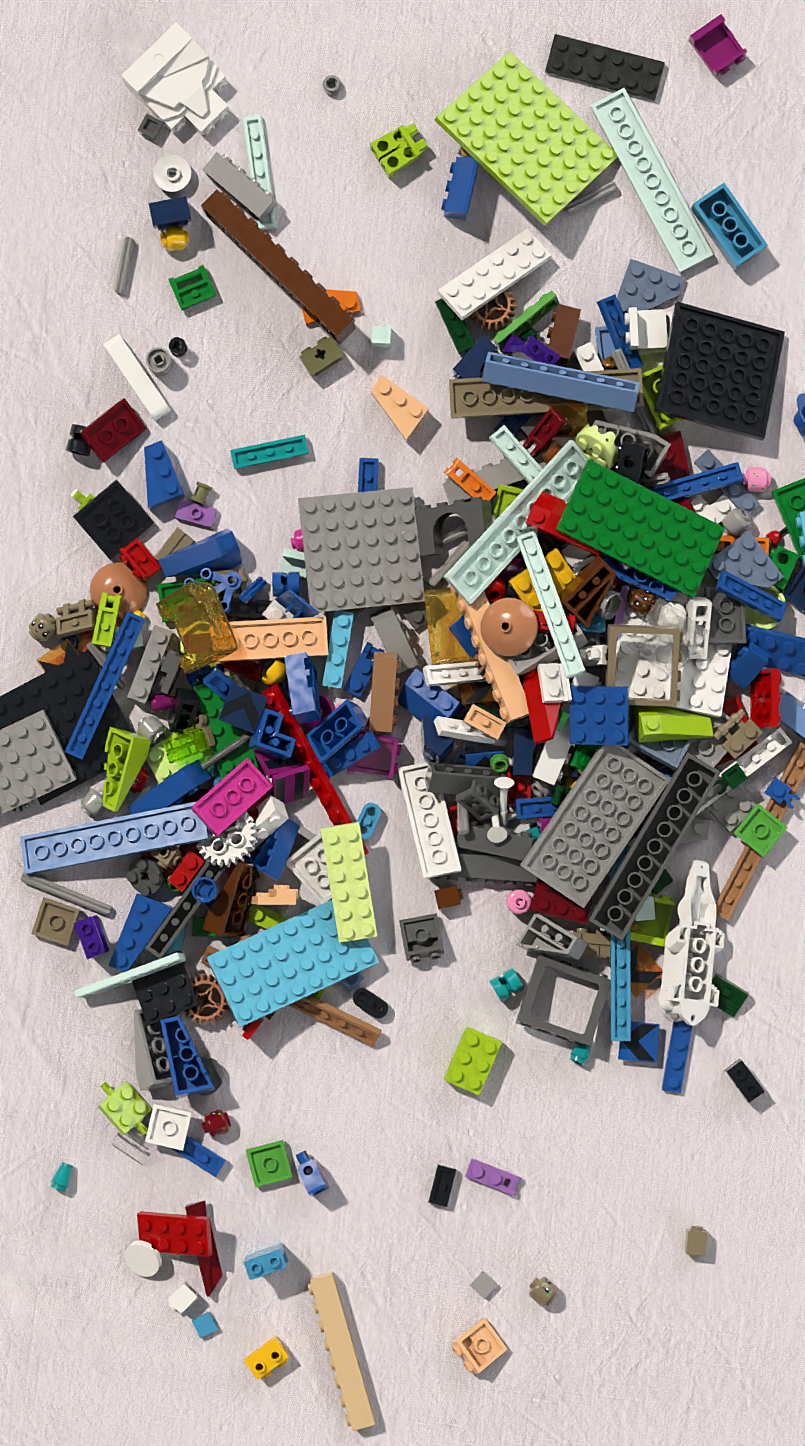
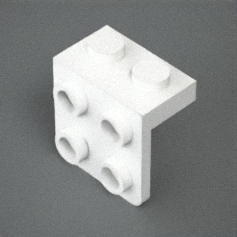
[624,307,667,350]

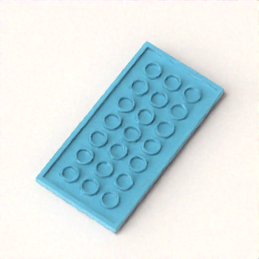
[206,900,379,1028]

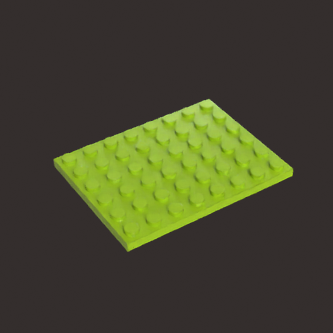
[434,51,617,226]

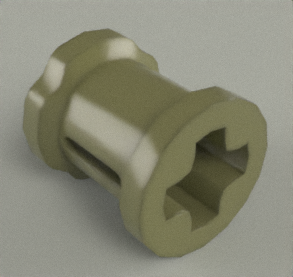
[190,481,213,505]

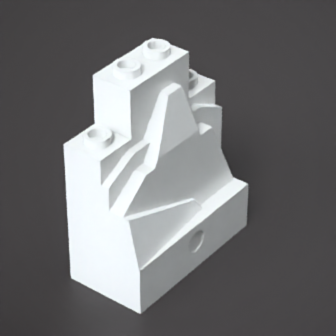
[121,23,229,136]

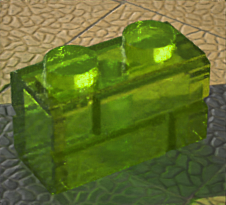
[163,726,209,763]

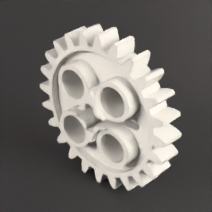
[196,811,258,868]

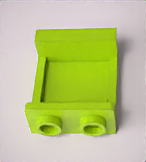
[630,893,675,947]

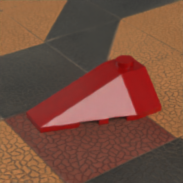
[525,491,600,556]
[523,668,564,745]

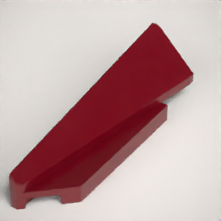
[185,1200,223,1297]

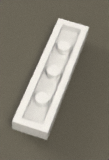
[423,661,487,687]
[434,716,507,746]

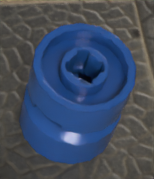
[272,572,300,597]
[192,877,217,903]

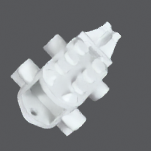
[658,860,725,1026]

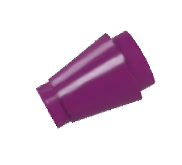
[149,694,174,713]

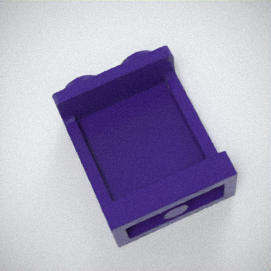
[502,335,560,365]
[74,915,110,959]

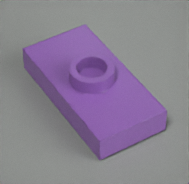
[175,499,217,528]

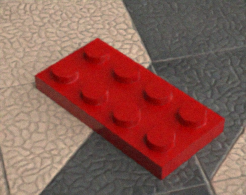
[137,1211,213,1257]

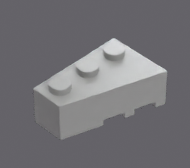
[369,606,419,674]
[516,912,589,960]

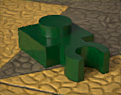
[713,763,748,795]

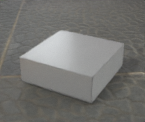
[470,1271,498,1299]

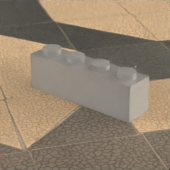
[202,152,277,221]
[127,625,174,704]

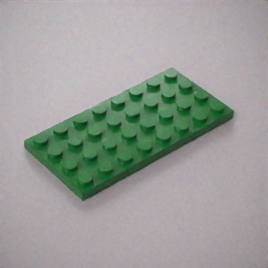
[555,459,725,598]

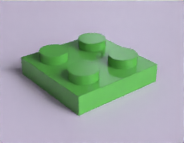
[733,803,788,857]
[246,1139,293,1188]

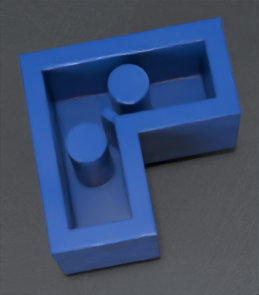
[248,708,296,760]

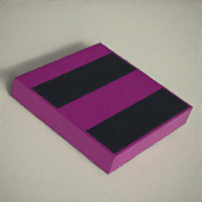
[252,749,301,779]
[271,765,310,804]

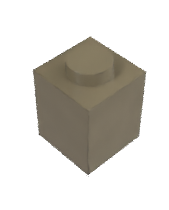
[684,1226,708,1256]

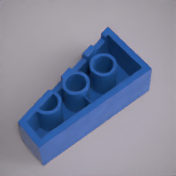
[128,759,211,814]
[108,893,173,972]
[160,1016,216,1098]

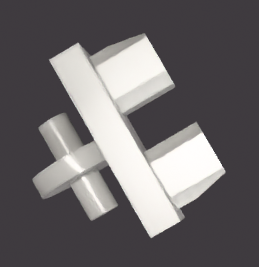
[578,645,607,667]

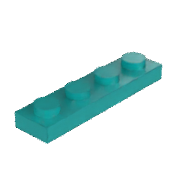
[230,434,309,470]

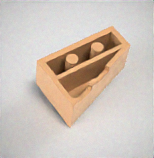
[371,375,429,442]

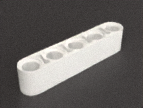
[103,334,171,421]

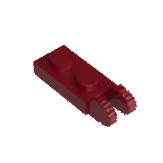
[523,407,566,458]

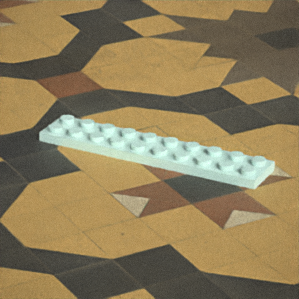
[590,88,714,273]
[444,440,588,605]

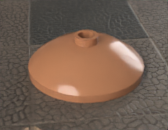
[90,562,147,620]
[481,598,538,656]

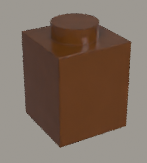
[434,885,464,909]

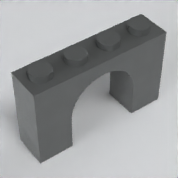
[414,497,492,556]

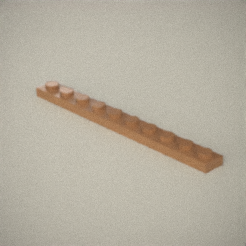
[716,742,805,921]
[201,945,382,1047]

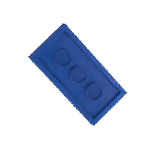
[734,624,805,677]

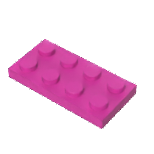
[190,758,273,837]

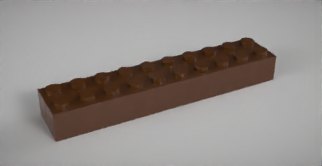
[201,189,356,344]

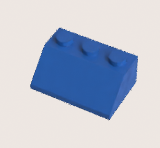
[441,157,479,221]
[398,669,464,722]
[306,699,368,764]

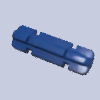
[239,577,266,603]

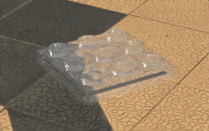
[626,597,707,676]

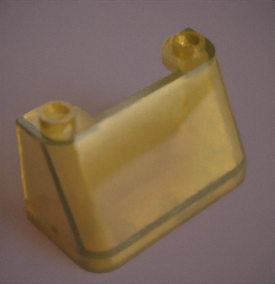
[156,582,238,673]
[424,587,479,665]

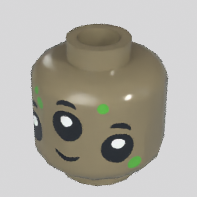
[29,613,57,642]
[529,1277,558,1306]

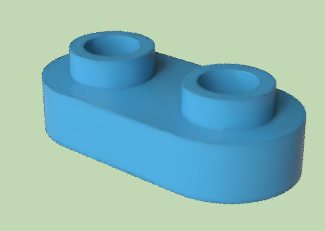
[357,803,381,840]

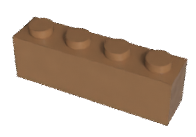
[369,652,401,732]

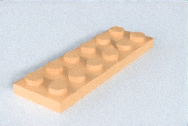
[210,617,328,662]

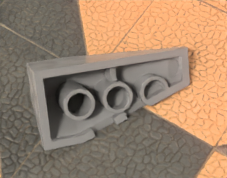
[592,420,671,477]
[508,605,588,676]
[134,1009,173,1091]

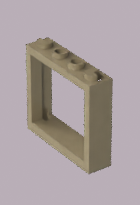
[605,624,683,706]

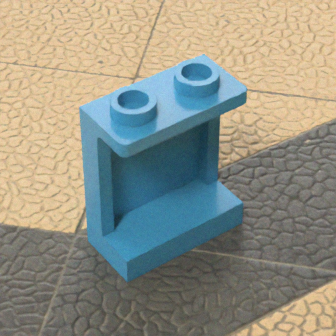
[244,1243,288,1280]

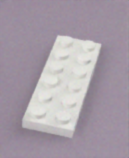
[438,229,551,320]
[398,762,461,880]

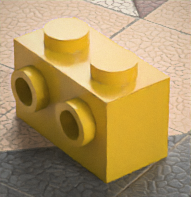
[244,1335,289,1380]

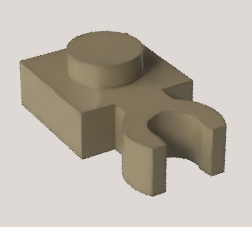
[193,714,216,750]

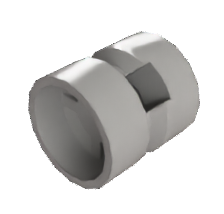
[146,347,173,376]

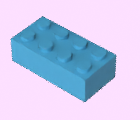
[691,183,768,270]

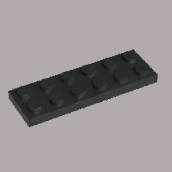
[545,34,665,100]

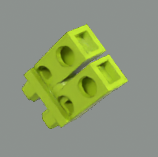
[370,123,428,179]

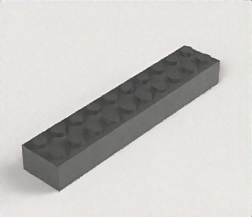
[588,752,721,940]

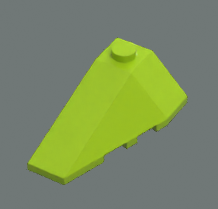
[632,705,714,743]
[102,727,151,812]

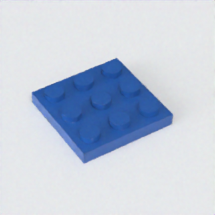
[570,685,629,746]

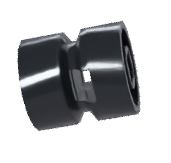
[66,424,91,456]

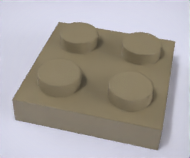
[31,897,80,946]

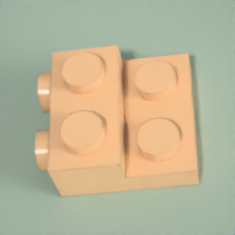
[249,885,299,905]
[451,1318,507,1374]

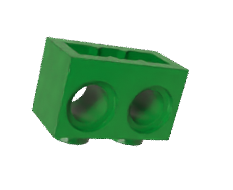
[769,546,799,591]

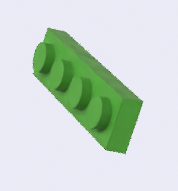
[493,290,559,352]

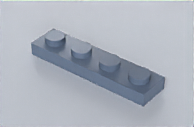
[694,449,760,515]

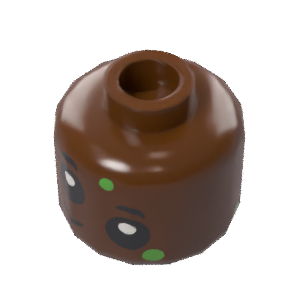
[627,588,657,616]

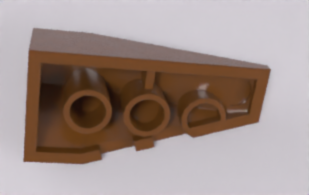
[203,862,253,937]

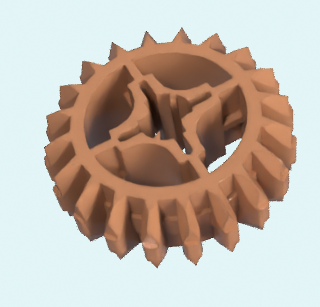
[469,289,517,332]
[185,973,229,1026]

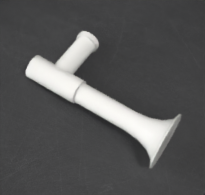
[494,777,517,827]
[474,811,507,843]

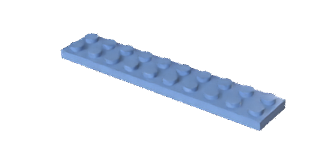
[20,802,210,875]

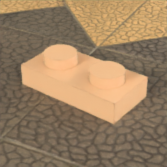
[463,704,506,740]

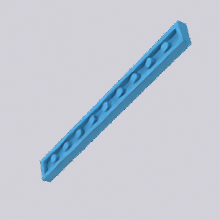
[610,847,631,1041]

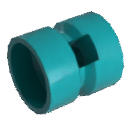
[489,968,525,1002]

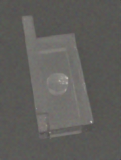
[111,1127,156,1165]

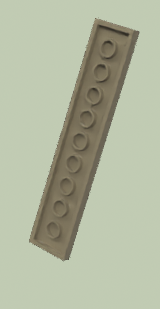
[449,368,644,419]

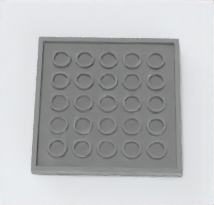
[298,487,425,613]

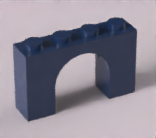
[453,335,517,422]
[512,726,581,777]

